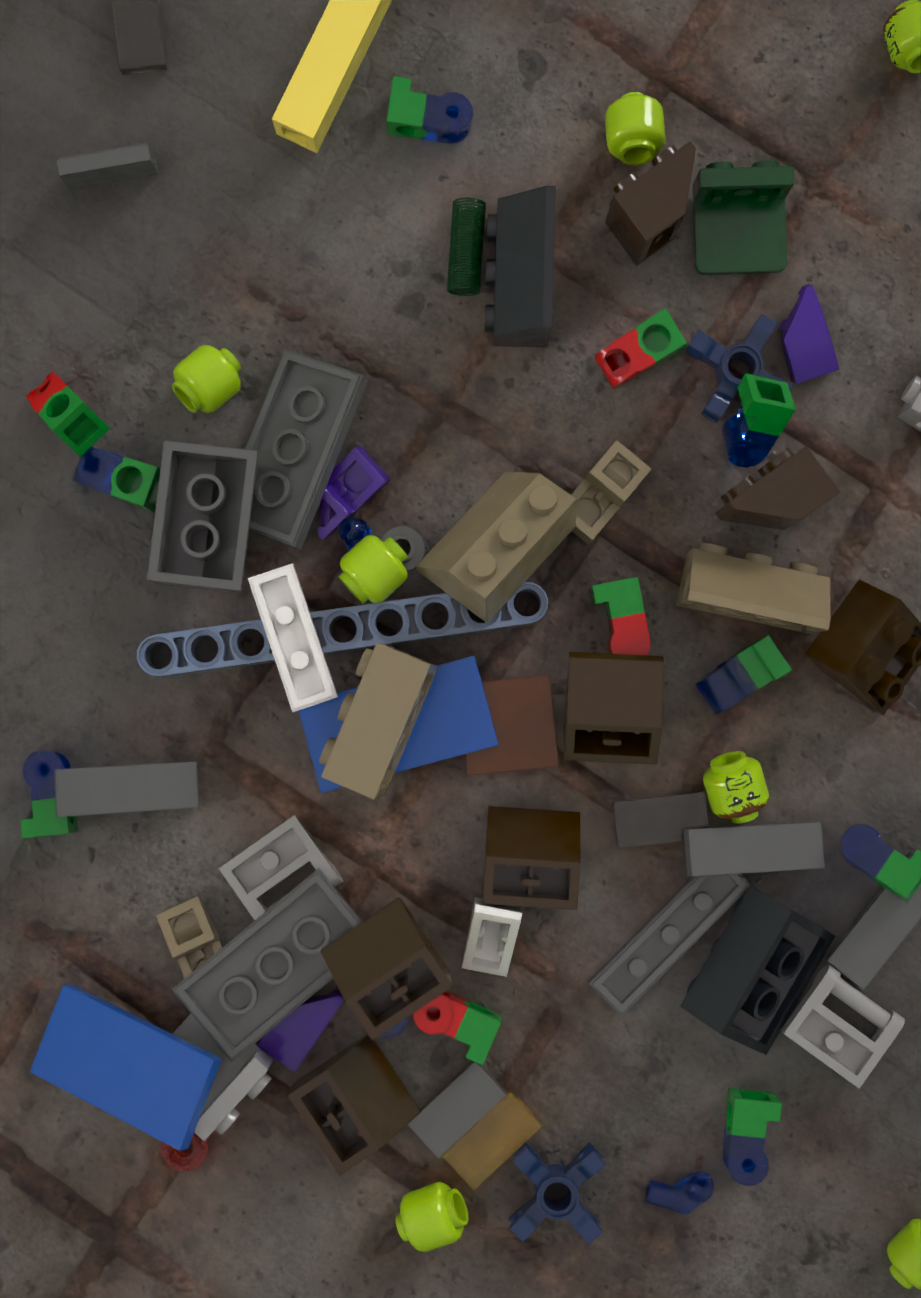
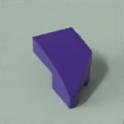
[778,284,839,384]
[318,446,391,540]
[257,990,344,1072]

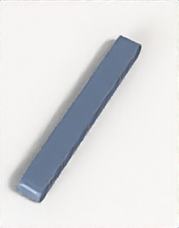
[137,582,548,677]

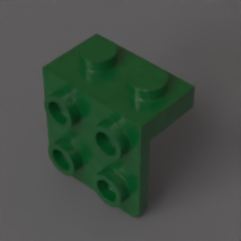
[692,160,794,275]

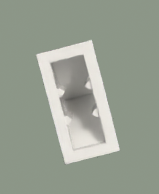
[462,897,522,977]

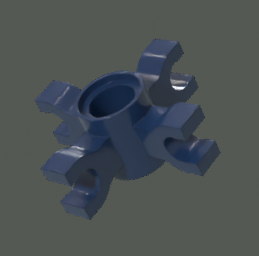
[685,314,794,423]
[509,1140,605,1245]

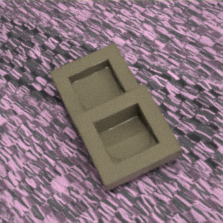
[571,440,652,545]
[156,896,224,978]

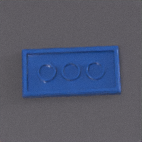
[299,656,499,793]
[30,984,222,1151]

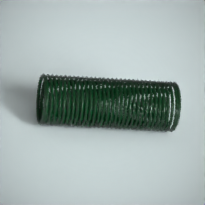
[447,197,486,296]

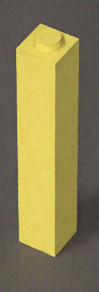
[272,0,392,153]

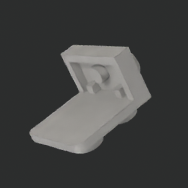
[173,1014,274,1141]

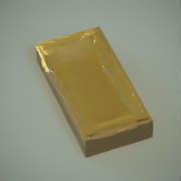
[442,1089,542,1190]

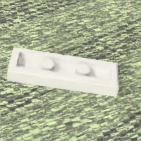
[248,564,338,712]

